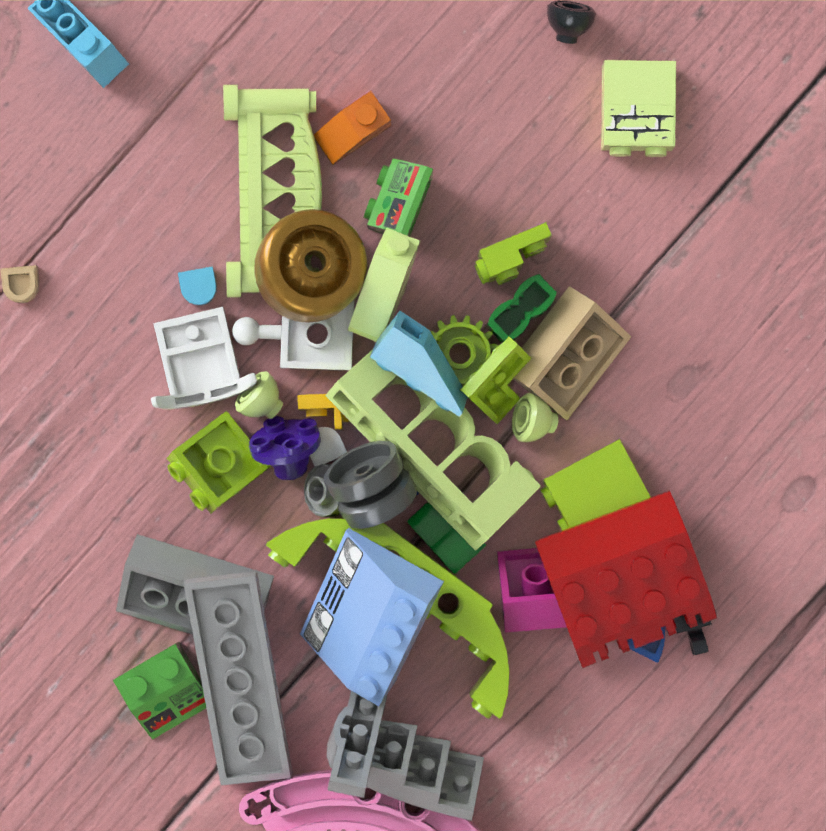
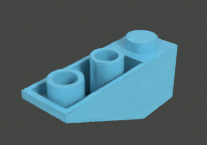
[28,0,129,88]
[370,310,468,417]

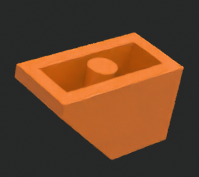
[314,91,391,165]

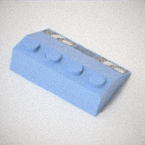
[300,528,444,706]

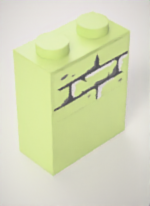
[601,60,676,157]

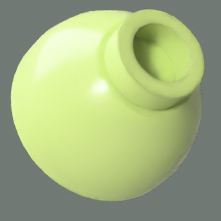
[235,371,283,419]
[512,393,558,442]

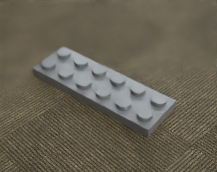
[184,571,293,785]

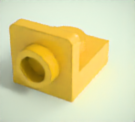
[297,394,349,430]

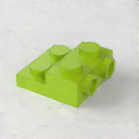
[474,222,552,286]
[167,411,271,514]

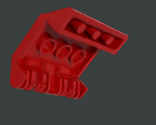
[535,490,717,668]

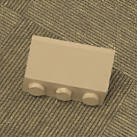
[513,286,631,421]

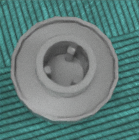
[304,464,340,517]

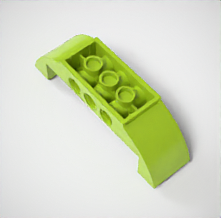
[266,518,510,719]

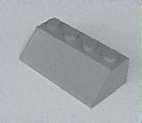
[116,534,274,634]

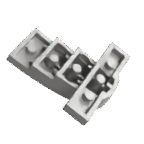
[327,691,484,821]

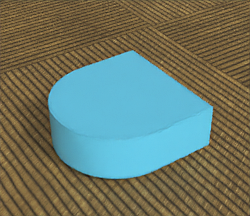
[178,266,217,306]

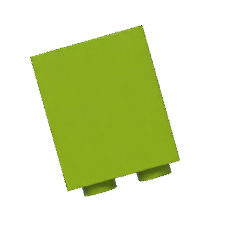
[540,439,651,531]

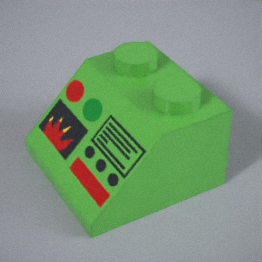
[363,158,433,237]
[113,642,206,740]

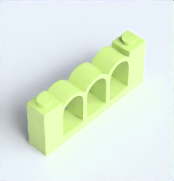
[325,349,541,551]

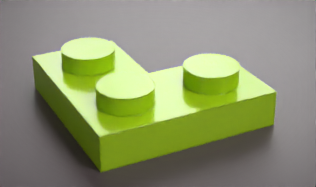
[460,337,531,424]

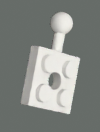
[232,300,354,371]

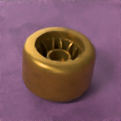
[254,209,367,323]

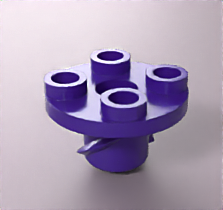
[249,416,321,480]

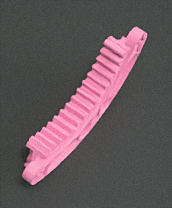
[239,770,481,831]

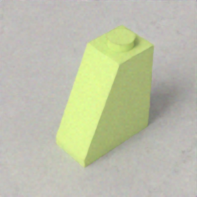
[348,228,420,342]

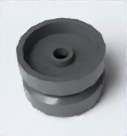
[324,440,417,529]

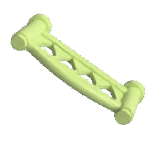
[223,85,322,297]

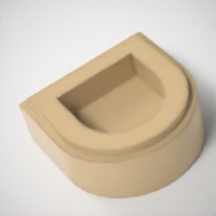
[1,265,39,303]

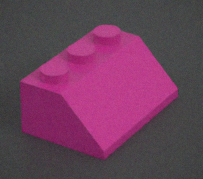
[497,548,567,633]

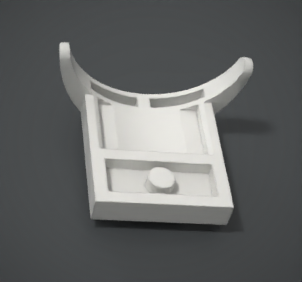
[151,307,257,409]

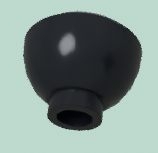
[547,0,596,44]

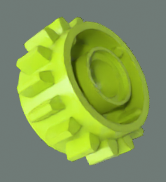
[430,315,498,387]

